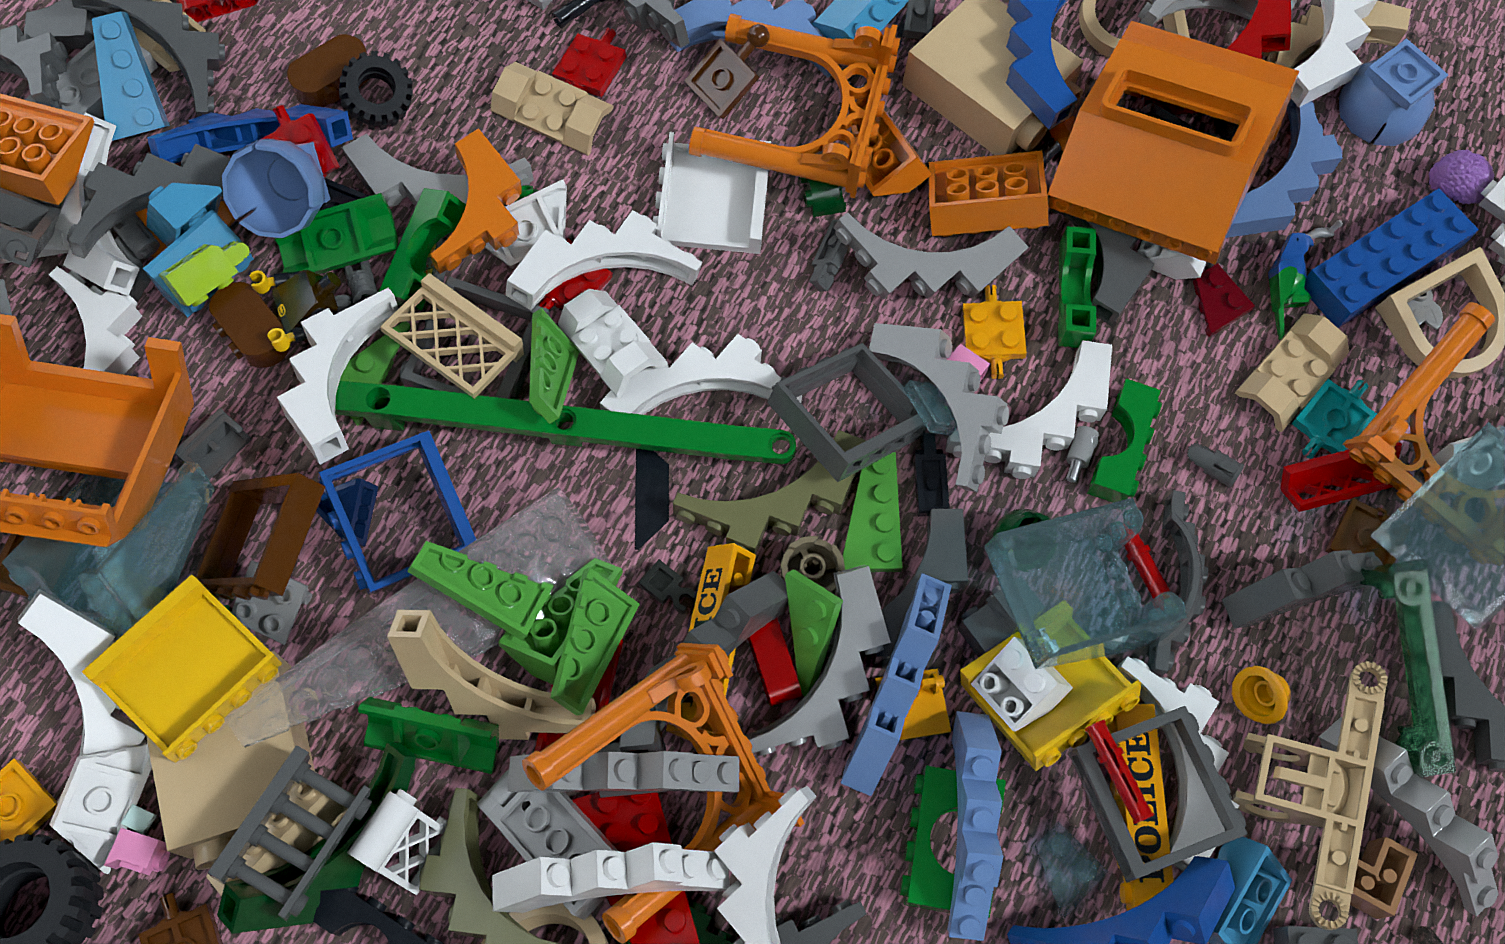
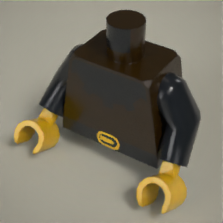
[249,270,341,352]

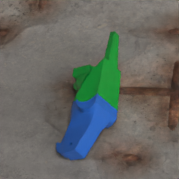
[1268,233,1314,340]

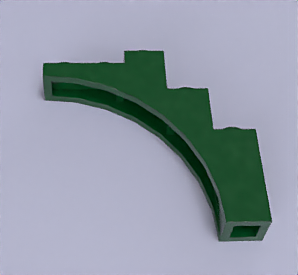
[217,742,417,934]

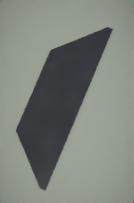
[635,449,669,550]

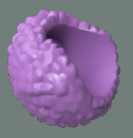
[1429,149,1494,204]

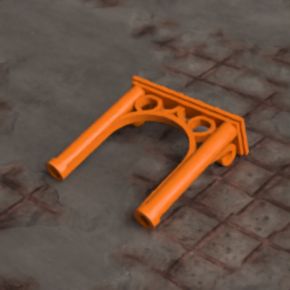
[689,13,901,198]
[1343,302,1505,567]
[522,643,805,944]

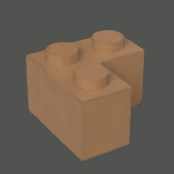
[1350,837,1418,919]

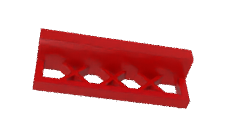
[1280,442,1413,512]

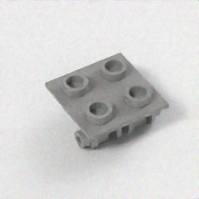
[231,560,312,645]

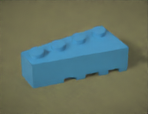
[92,11,170,141]

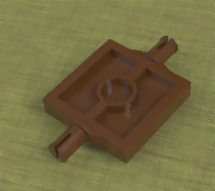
[138,893,223,944]

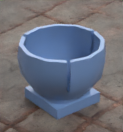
[1339,38,1448,146]
[222,139,330,238]

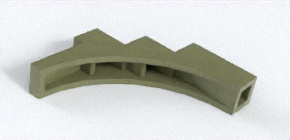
[673,430,867,554]
[419,788,559,944]

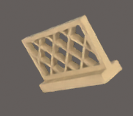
[380,273,524,399]

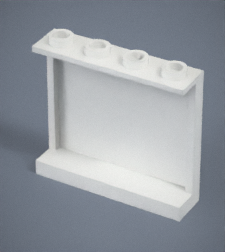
[653,132,771,254]

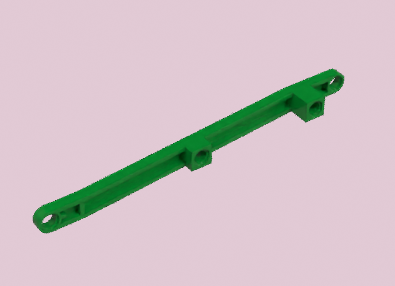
[335,381,797,464]

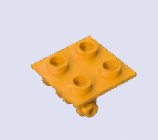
[875,668,951,740]

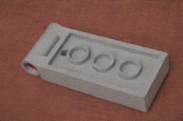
[25,40,158,119]
[477,753,618,920]

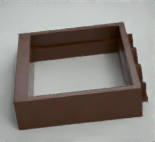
[194,472,326,601]

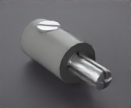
[1066,426,1099,483]

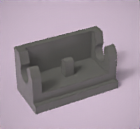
[175,408,252,483]

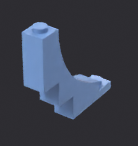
[841,573,952,796]

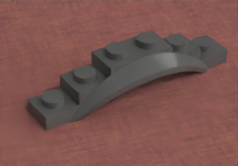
[1148,490,1208,677]

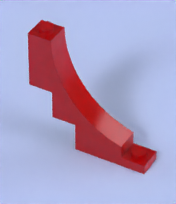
[1144,0,1291,114]

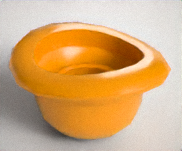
[1231,666,1291,724]

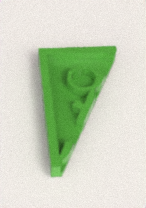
[340,321,411,426]
[785,570,843,697]

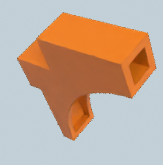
[430,128,522,274]

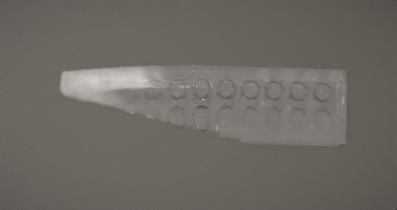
[224,487,611,748]

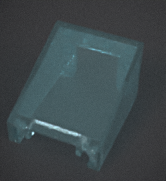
[1370,422,1505,630]
[2,462,215,639]
[984,498,1188,670]

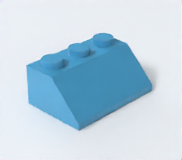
[812,0,909,39]
[146,183,223,247]
[143,209,253,317]
[1208,836,1292,944]

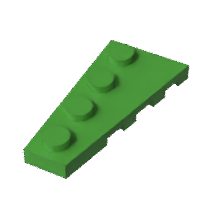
[529,308,579,424]
[843,452,903,572]
[407,541,554,640]
[550,567,640,716]

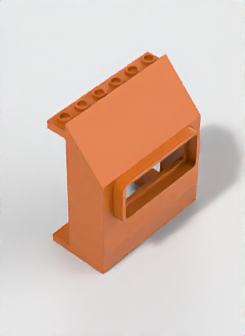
[1048,21,1299,265]
[0,314,194,547]

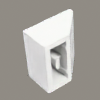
[1137,240,1206,280]
[971,637,1073,732]

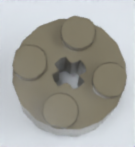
[779,536,845,595]

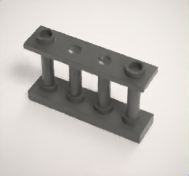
[208,745,372,922]

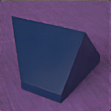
[316,478,379,547]

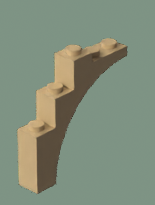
[1262,1,1411,69]
[387,610,596,740]

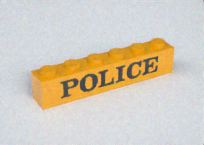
[666,543,756,740]
[1107,704,1174,911]

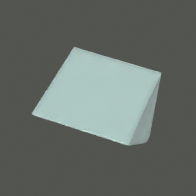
[121,804,157,835]

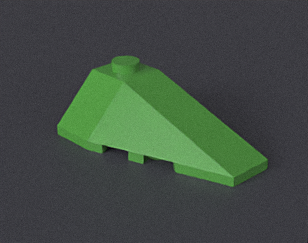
[498,558,623,685]

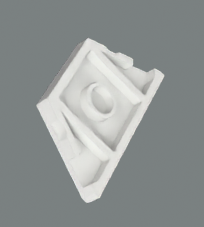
[485,180,567,269]
[49,743,152,874]

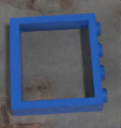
[318,430,480,595]

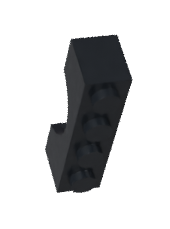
[313,887,444,944]

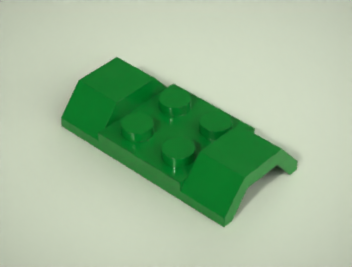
[274,193,399,274]
[358,697,500,774]

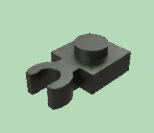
[638,559,697,614]

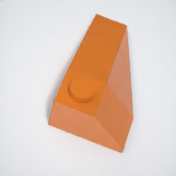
[848,95,932,197]

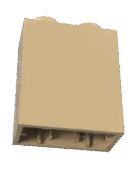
[902,0,1084,155]
[146,651,315,870]

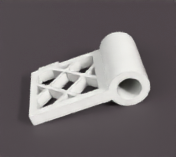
[347,789,448,895]

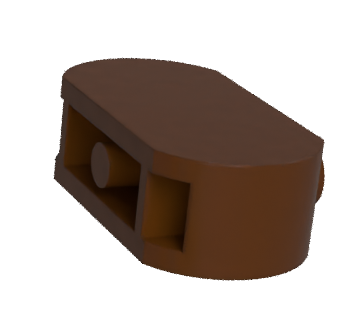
[287,34,369,107]
[209,282,291,368]

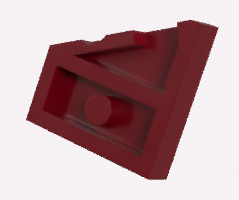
[1193,263,1255,338]

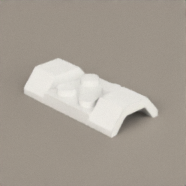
[558,289,668,399]

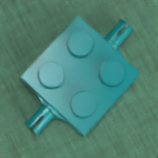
[1292,379,1377,459]

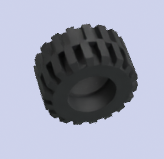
[339,51,413,130]

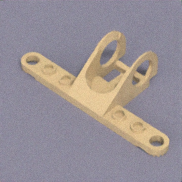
[1232,661,1388,930]

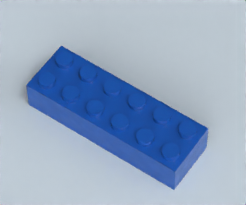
[1304,188,1479,328]

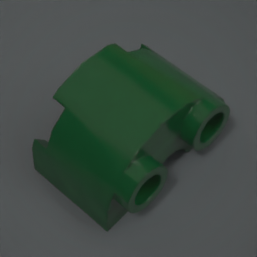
[798,177,846,217]

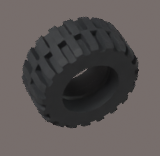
[0,834,104,944]

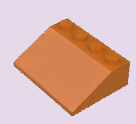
[0,94,95,205]
[929,151,1049,237]

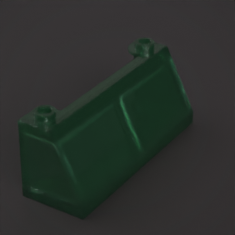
[1360,559,1456,777]

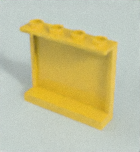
[81,574,283,763]
[960,601,1141,771]

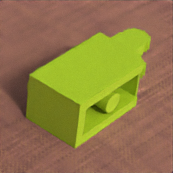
[158,241,251,307]

